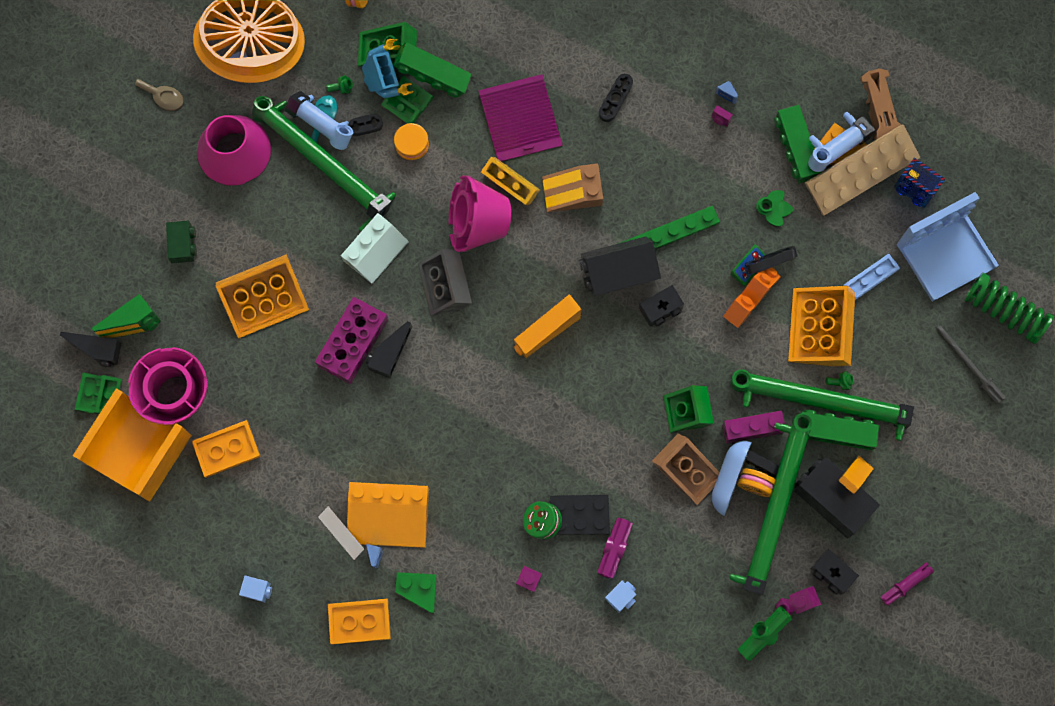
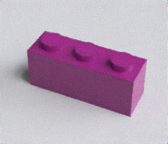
[722,411,785,444]

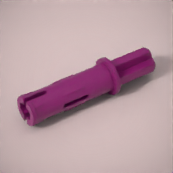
[881,562,934,606]

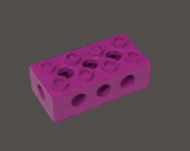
[315,297,388,385]

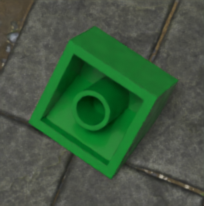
[663,385,714,433]

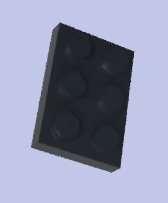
[550,495,610,535]

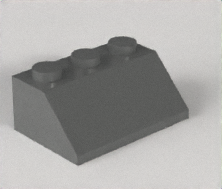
[418,249,472,316]

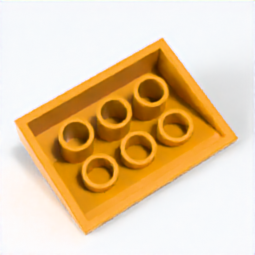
[216,254,309,338]
[788,286,855,366]
[347,482,429,548]

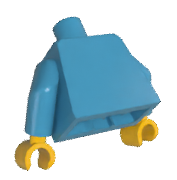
[362,39,414,98]

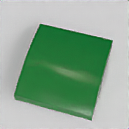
[381,75,434,124]
[75,373,122,414]

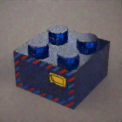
[894,157,946,208]

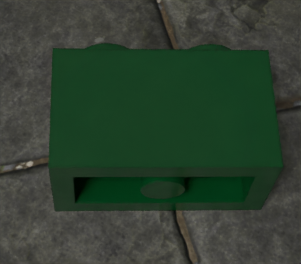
[166,220,197,264]

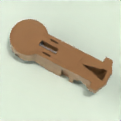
[860,68,901,141]

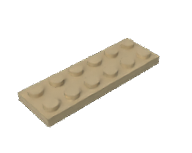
[805,125,920,215]

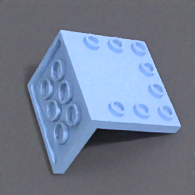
[897,192,999,302]

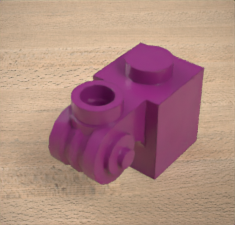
[775,586,821,615]

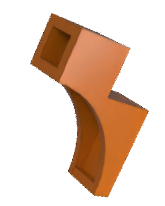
[723,267,781,328]

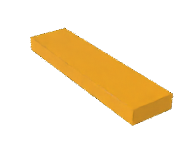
[839,456,874,493]

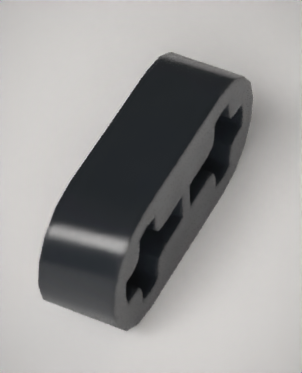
[348,114,383,136]

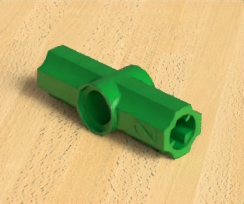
[738,606,792,661]

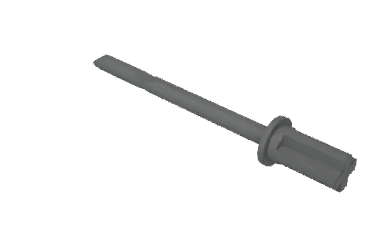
[936,325,1006,404]

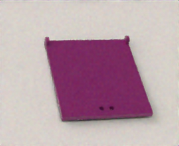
[478,74,563,162]

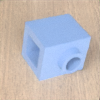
[239,576,272,603]
[605,581,636,613]

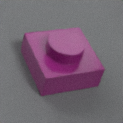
[712,105,733,127]
[516,566,542,592]

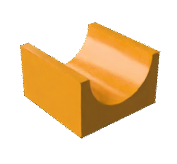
[73,389,192,502]

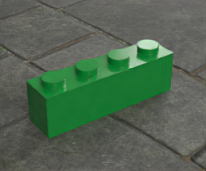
[393,42,471,98]
[774,105,822,184]
[798,410,879,451]

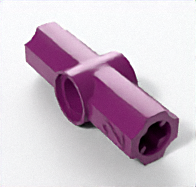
[597,517,633,579]

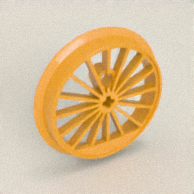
[193,0,305,83]

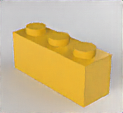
[481,157,540,205]

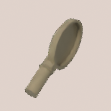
[135,79,184,111]

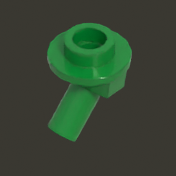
[326,75,353,94]
[825,371,854,390]

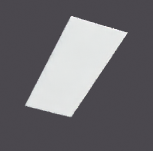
[318,506,364,560]

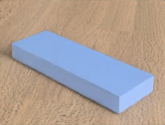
[843,254,900,300]

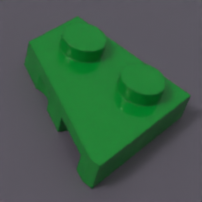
[395,572,437,613]

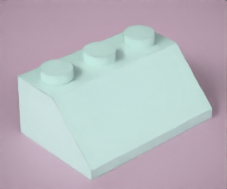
[341,213,409,284]

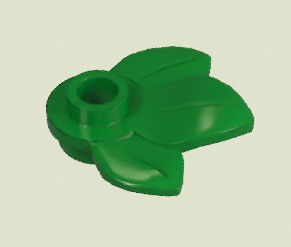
[756,190,794,227]

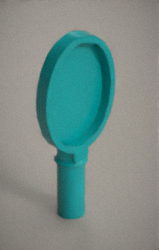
[311,95,337,143]

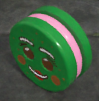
[523,501,562,539]

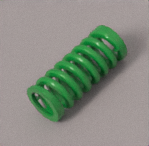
[964,272,1054,344]

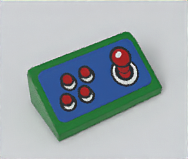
[730,244,765,286]

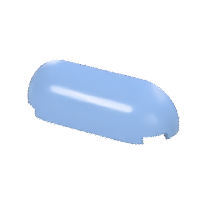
[712,441,752,516]

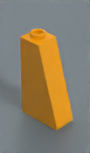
[514,294,581,358]

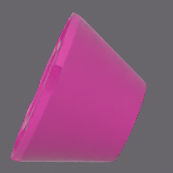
[197,115,271,186]
[448,176,511,252]
[128,347,207,425]

